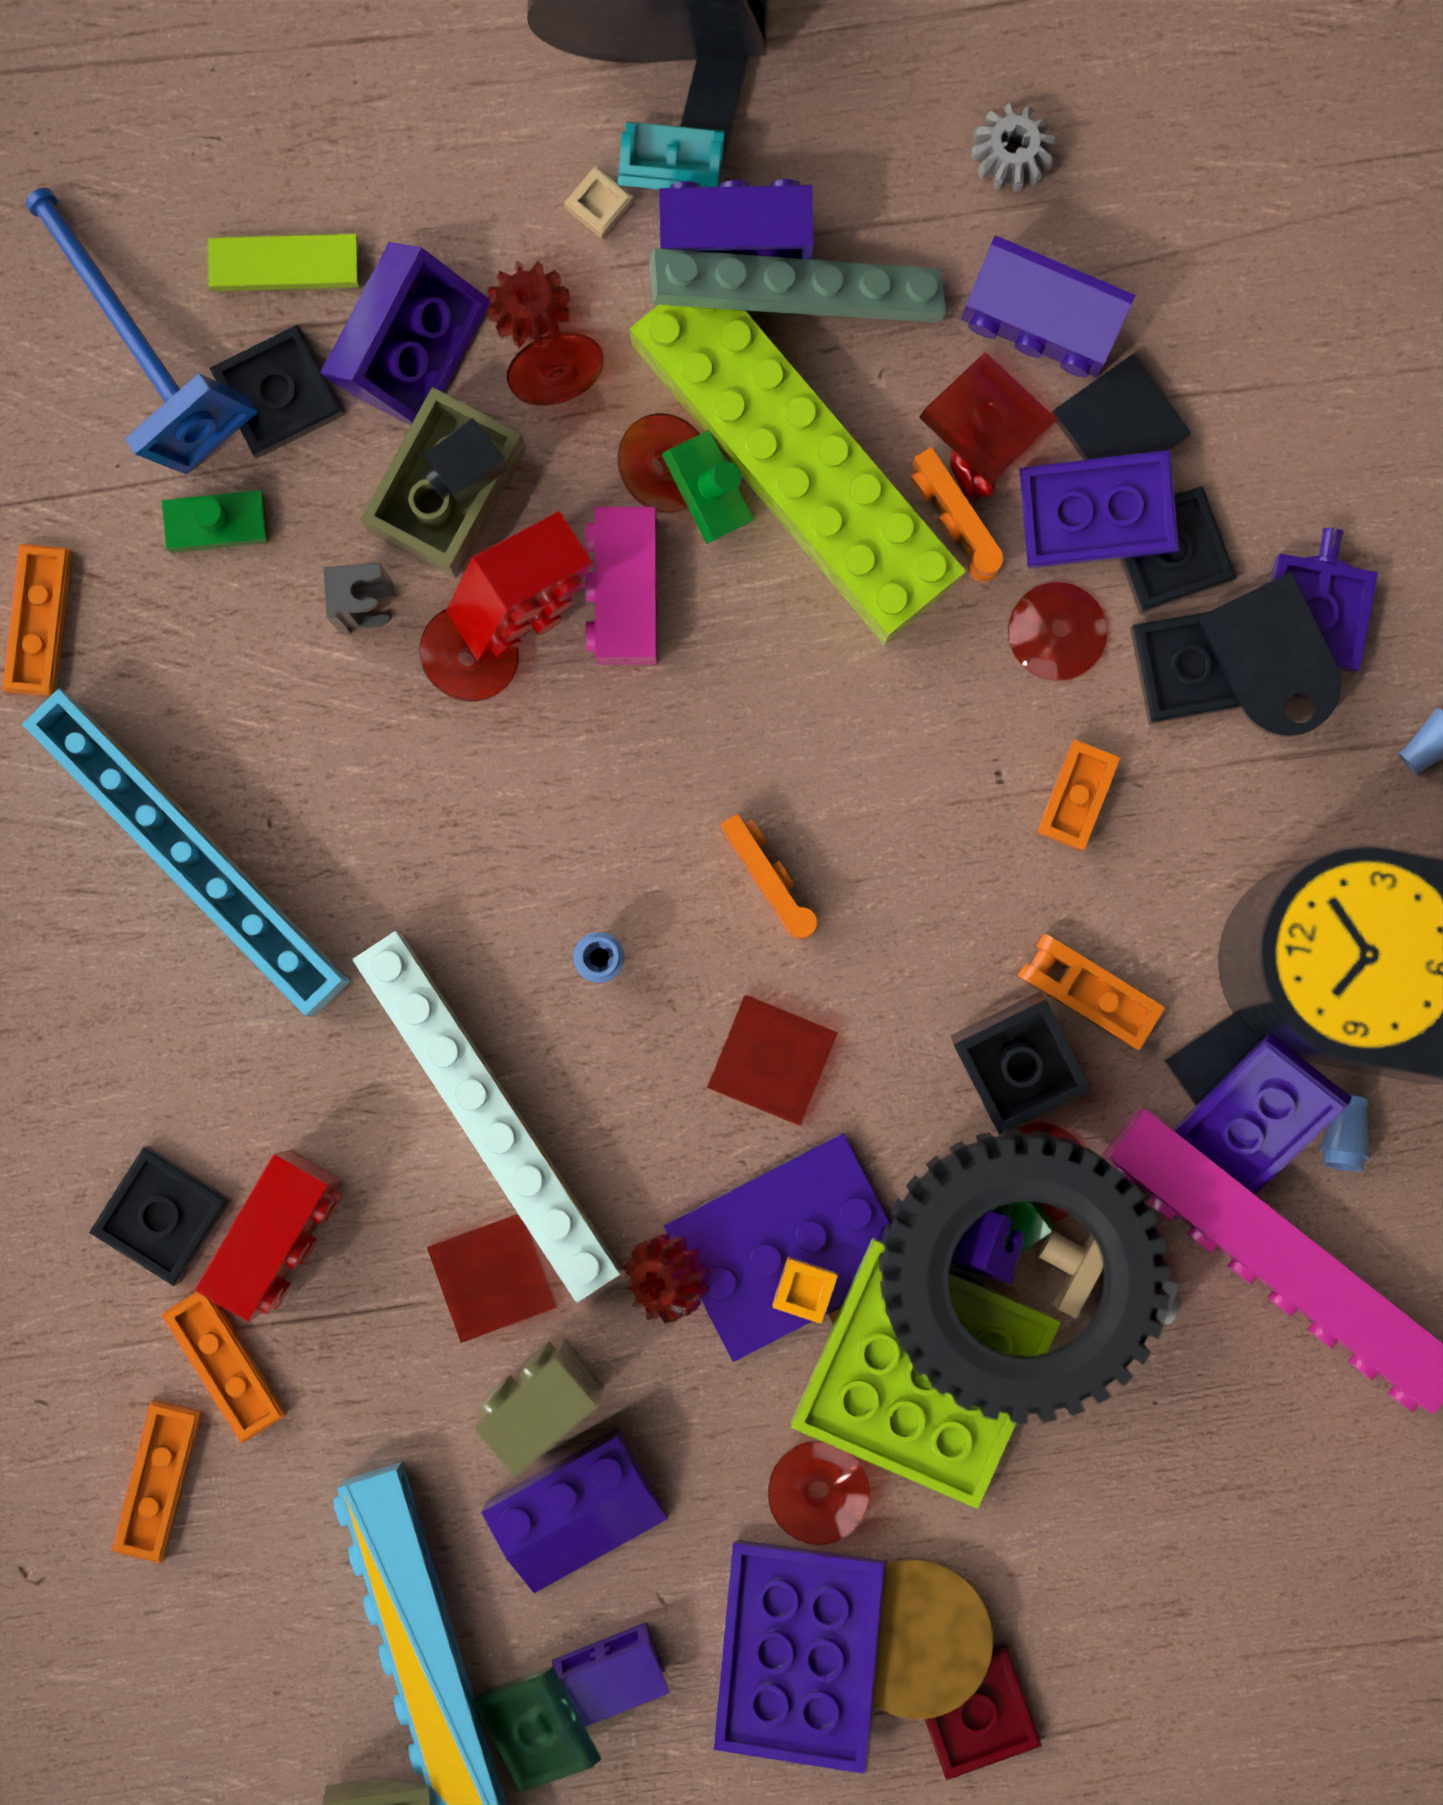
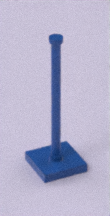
[25,188,259,475]

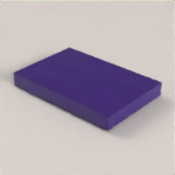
[1019,450,1179,569]
[1174,1033,1352,1195]

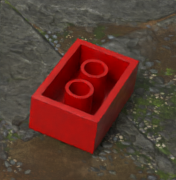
[446,511,593,661]
[194,1150,343,1322]

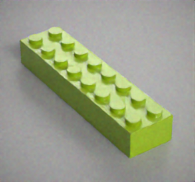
[629,305,966,645]

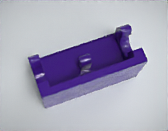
[950,1211,1024,1284]
[552,1622,669,1732]

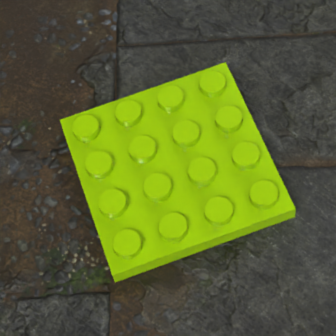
[790,1237,1061,1509]

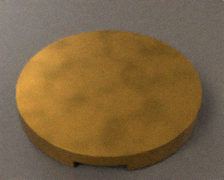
[874,1558,993,1719]

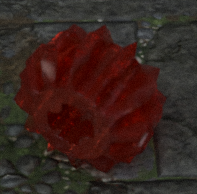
[486,260,571,349]
[622,1233,711,1324]

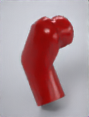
[950,426,996,500]

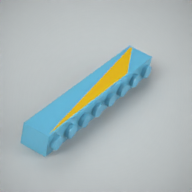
[22,689,351,1017]
[333,1461,507,1805]

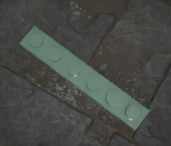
[649,248,946,323]

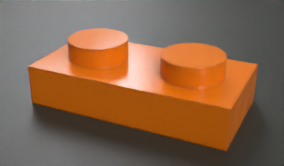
[1035,739,1121,852]

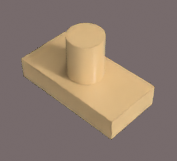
[1038,1231,1103,1319]

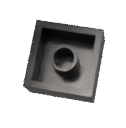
[951,991,1091,1135]

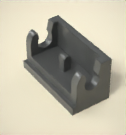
[323,563,394,635]

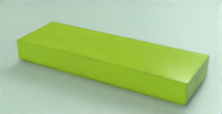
[208,234,360,292]

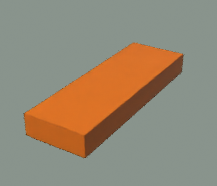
[2,543,73,698]
[161,1292,287,1444]
[112,1399,203,1564]

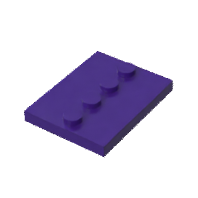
[664,1133,891,1362]
[714,1540,887,1774]

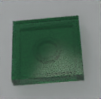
[473,1666,601,1792]

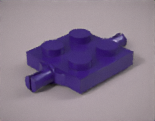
[1271,527,1378,698]

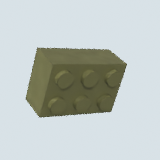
[360,387,526,578]
[474,1340,604,1478]

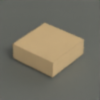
[564,166,634,239]

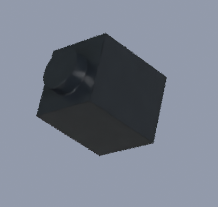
[423,417,508,506]

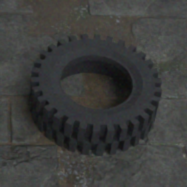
[879,1129,1171,1424]

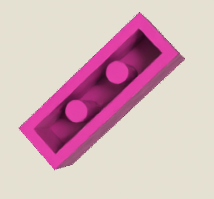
[585,507,657,665]

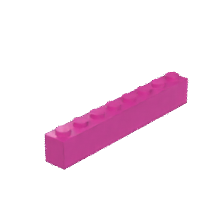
[1101,1108,1443,1415]

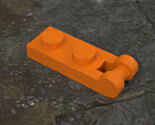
[910,447,1003,583]
[720,813,817,940]
[1017,933,1166,1051]

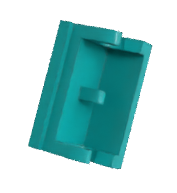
[618,121,725,189]

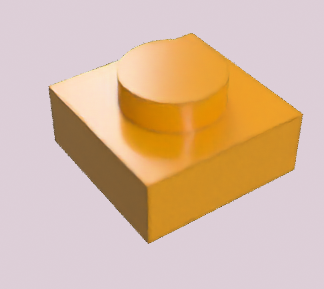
[772,1256,838,1324]

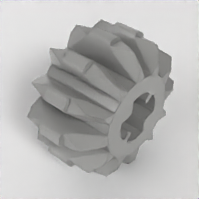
[970,103,1056,193]

